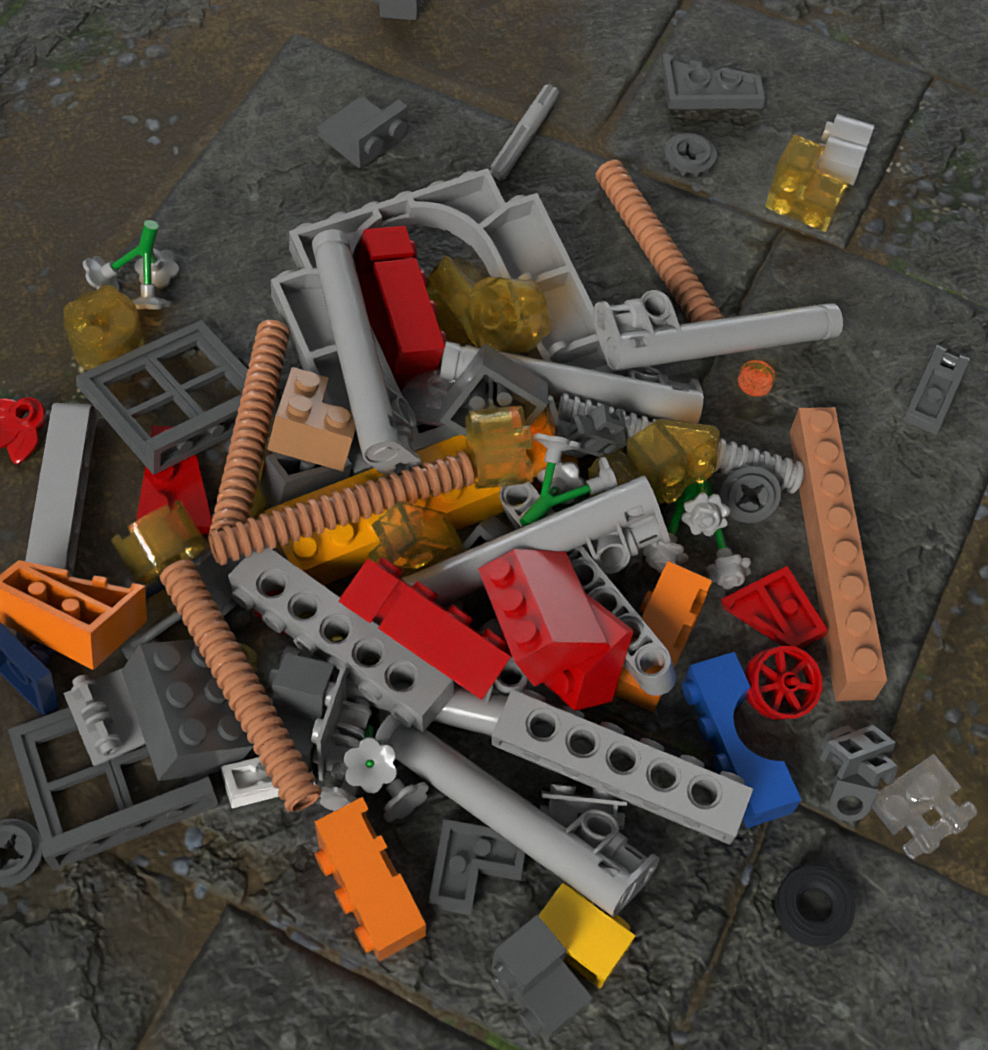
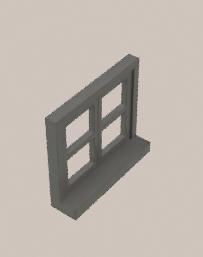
[76,320,281,475]
[8,707,219,871]

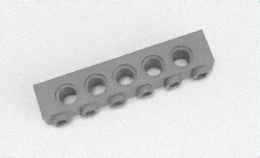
[228,547,454,732]
[492,689,753,845]

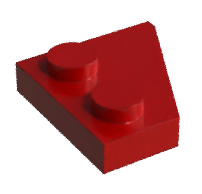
[721,566,828,649]

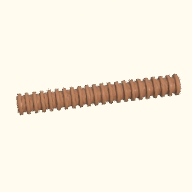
[595,160,725,323]
[209,320,290,532]
[208,452,475,566]
[160,560,322,812]

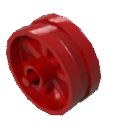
[744,646,823,720]

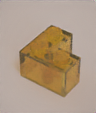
[765,134,849,232]
[368,501,466,579]

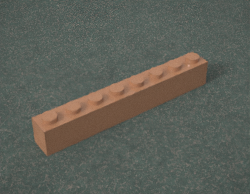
[789,407,887,701]

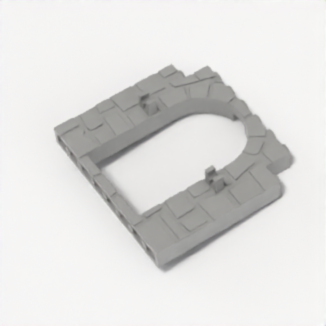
[271,168,627,477]

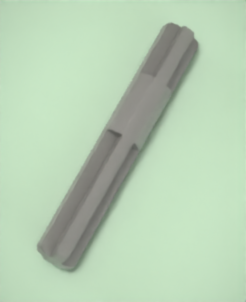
[490,84,559,180]

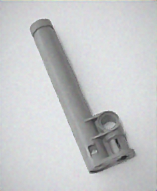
[312,229,422,477]
[593,290,843,371]
[439,341,704,428]
[402,475,671,606]
[278,645,567,738]
[375,714,660,917]

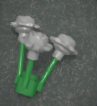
[643,478,751,589]

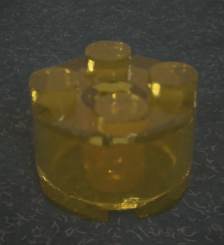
[463,277,552,353]
[63,285,145,370]
[465,406,533,489]
[111,500,206,586]

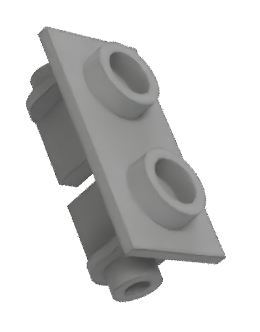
[540,784,627,830]

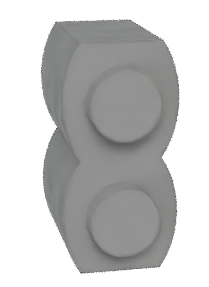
[813,114,875,185]

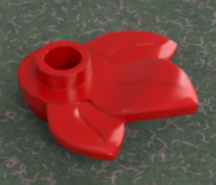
[0,397,47,465]

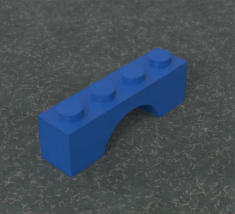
[682,652,802,828]

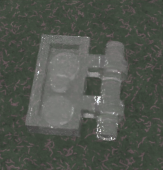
[872,754,978,859]

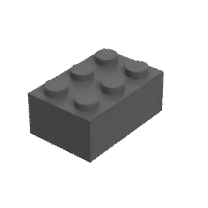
[121,640,254,781]

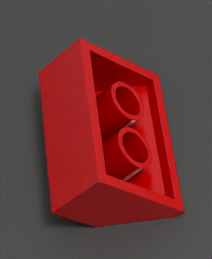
[478,549,610,687]
[501,592,634,711]

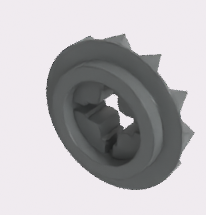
[664,133,717,178]
[720,464,781,523]
[0,819,43,889]

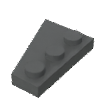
[661,53,765,109]

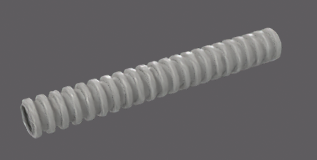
[556,393,805,494]

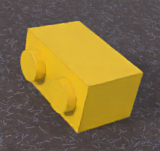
[538,883,635,989]

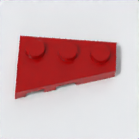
[136,425,212,534]

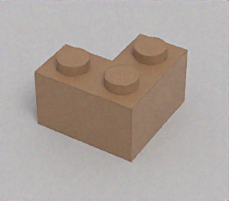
[267,367,356,472]

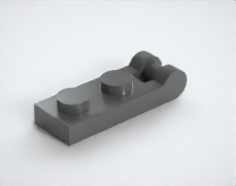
[902,344,970,435]

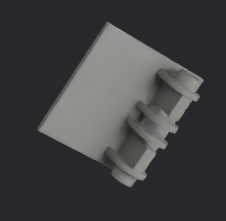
[311,667,372,781]
[63,668,146,767]

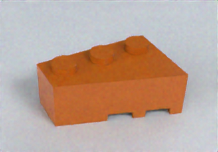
[0,560,147,670]
[614,561,712,713]
[314,797,426,962]

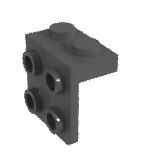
[317,97,408,169]

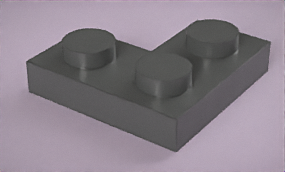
[428,819,525,915]

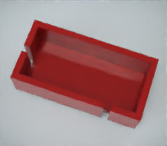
[355,226,447,390]
[338,557,511,700]

